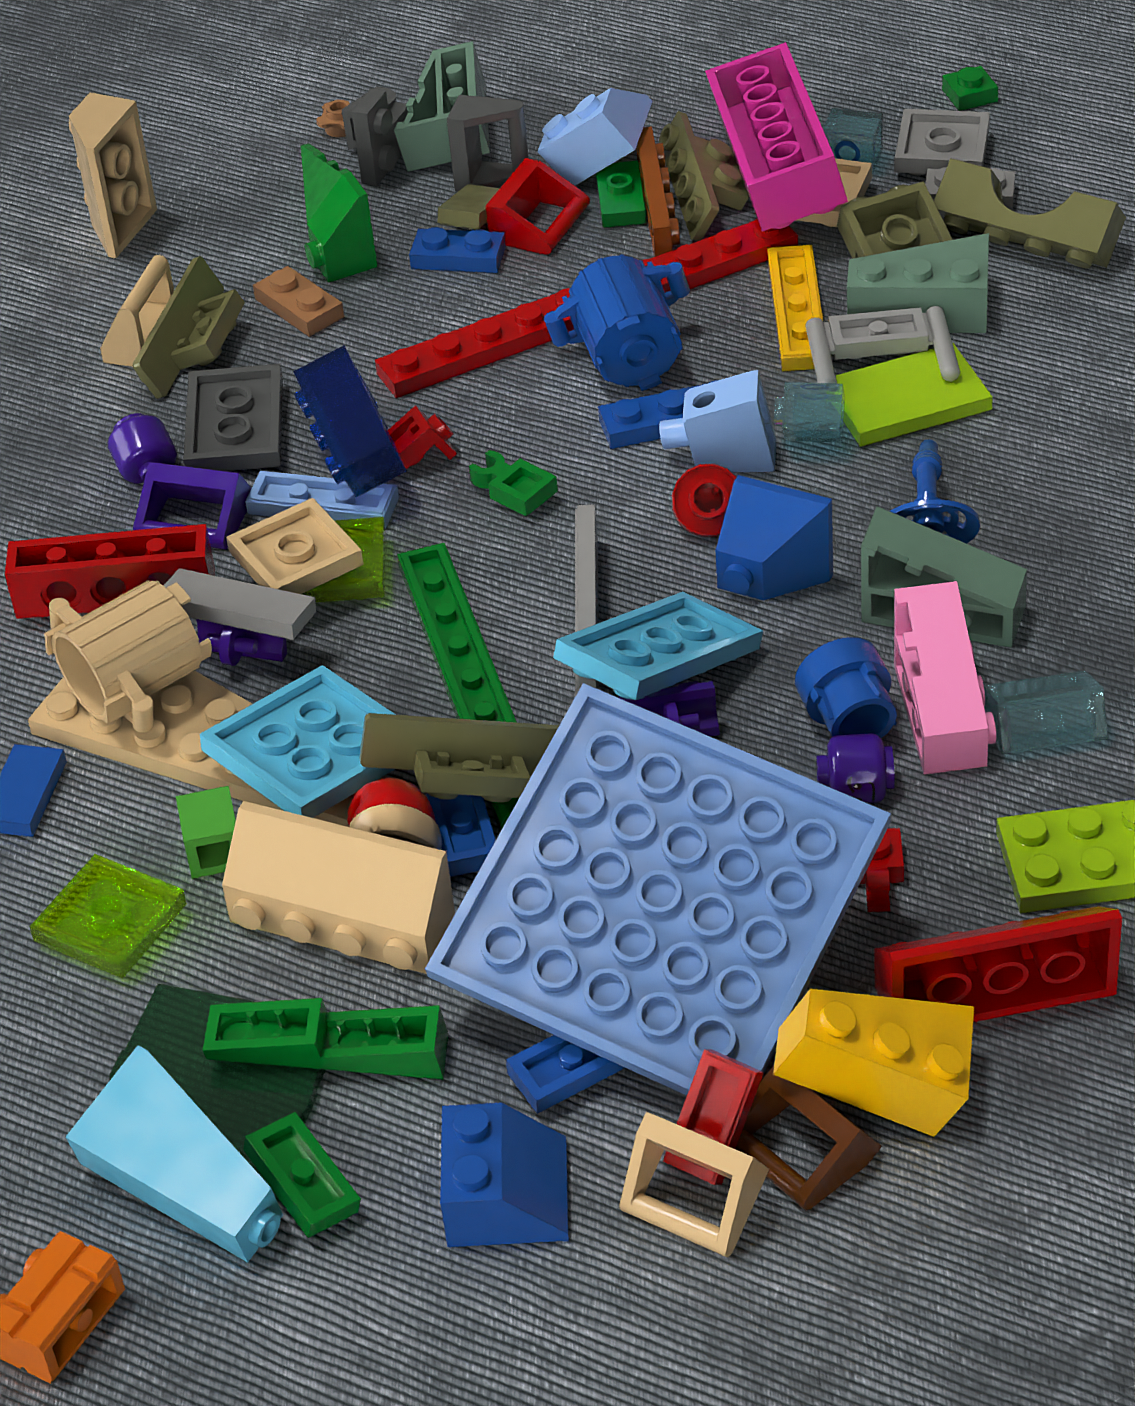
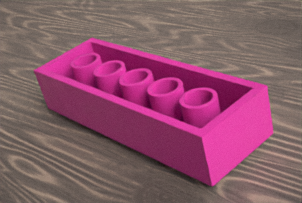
[705,42,848,232]

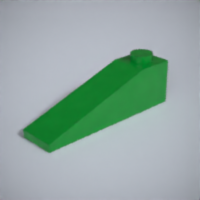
[301,143,377,283]

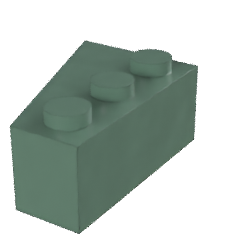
[394,41,490,172]
[847,233,989,333]
[861,506,1027,648]

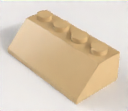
[222,801,455,974]

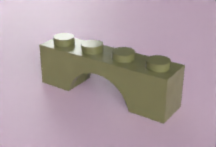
[934,158,1126,269]

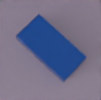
[0,744,67,837]

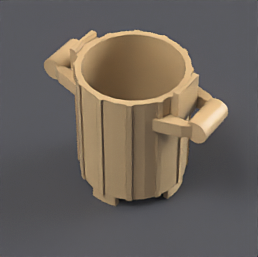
[44,580,212,733]

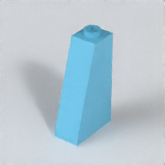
[66,1045,283,1263]

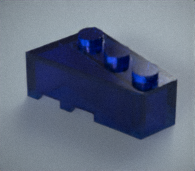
[293,345,407,498]

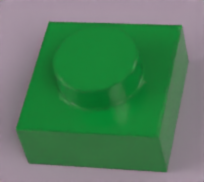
[942,66,998,111]

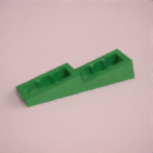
[202,998,449,1080]

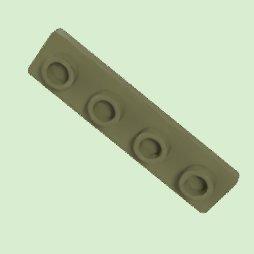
[659,111,749,241]
[133,256,245,399]
[359,713,559,803]

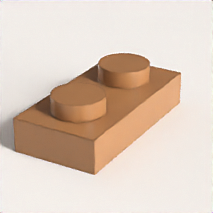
[253,266,344,337]

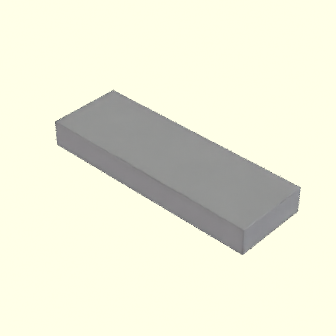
[163,568,316,640]

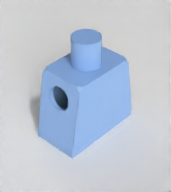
[659,370,776,472]

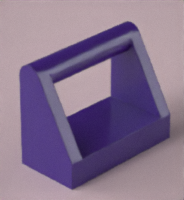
[133,462,252,550]

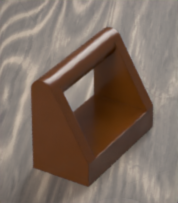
[736,1066,882,1210]

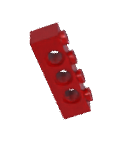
[5,524,215,619]

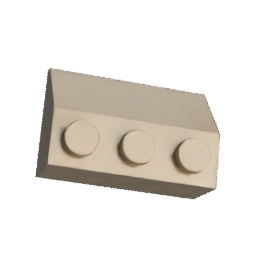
[69,92,157,258]

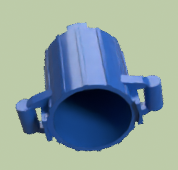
[544,254,690,391]

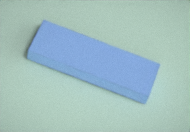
[245,471,399,529]

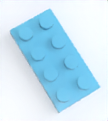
[553,591,763,700]

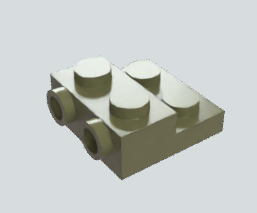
[837,181,953,259]

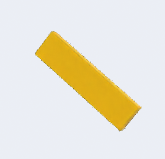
[767,245,823,372]

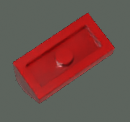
[486,158,590,255]

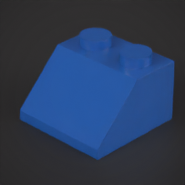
[440,1103,569,1247]

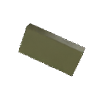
[437,184,500,230]

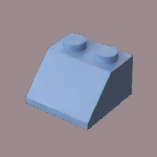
[537,88,652,186]

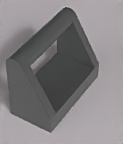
[447,95,529,192]

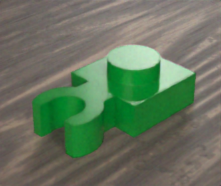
[469,450,558,517]

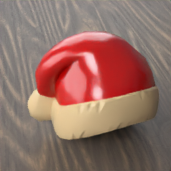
[347,777,442,850]

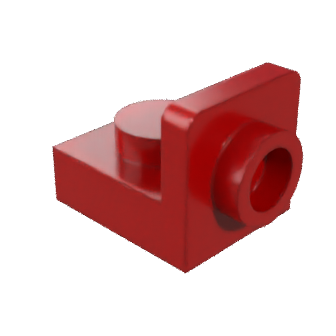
[374,405,457,476]

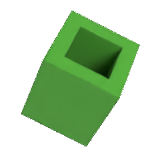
[176,786,236,879]

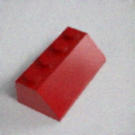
[874,906,1122,1022]

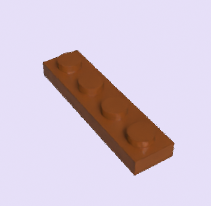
[636,126,680,257]

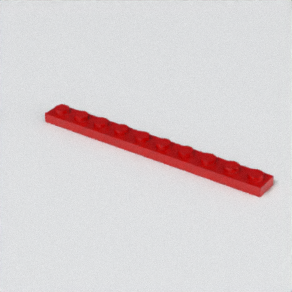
[375,219,798,398]

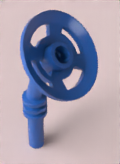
[890,439,980,544]

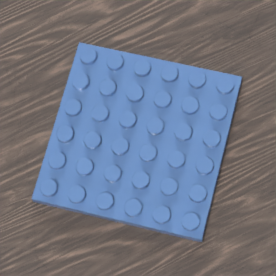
[425,683,891,1096]

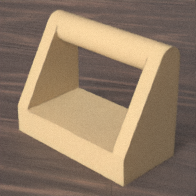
[100,255,174,367]
[619,1111,769,1257]

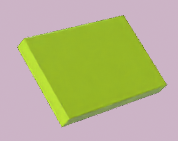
[825,343,993,447]

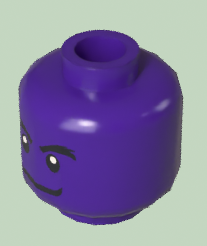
[816,733,895,804]

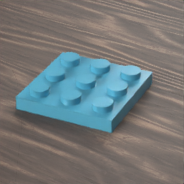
[199,665,396,818]

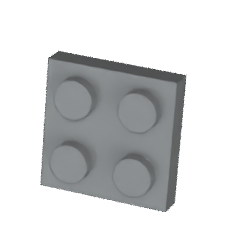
[894,109,990,176]

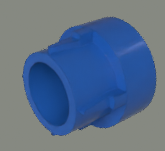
[795,637,897,738]

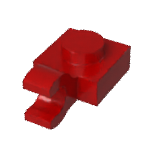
[860,828,904,912]

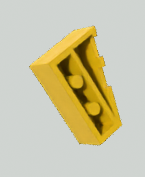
[773,989,974,1137]

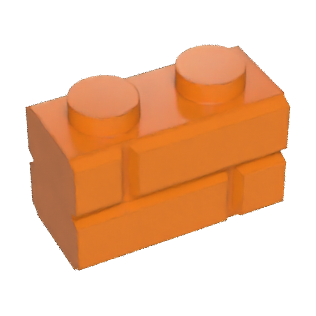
[0,1231,125,1383]

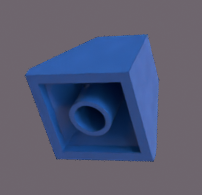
[715,475,833,601]

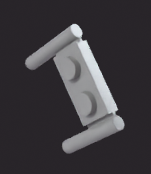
[805,306,960,393]

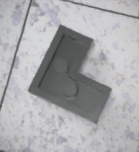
[352,88,408,186]

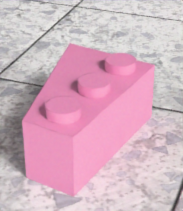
[894,581,996,775]

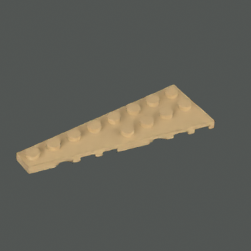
[28,671,383,827]

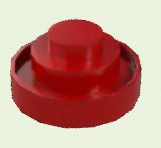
[672,464,736,537]

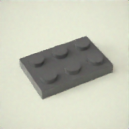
[183,363,283,471]

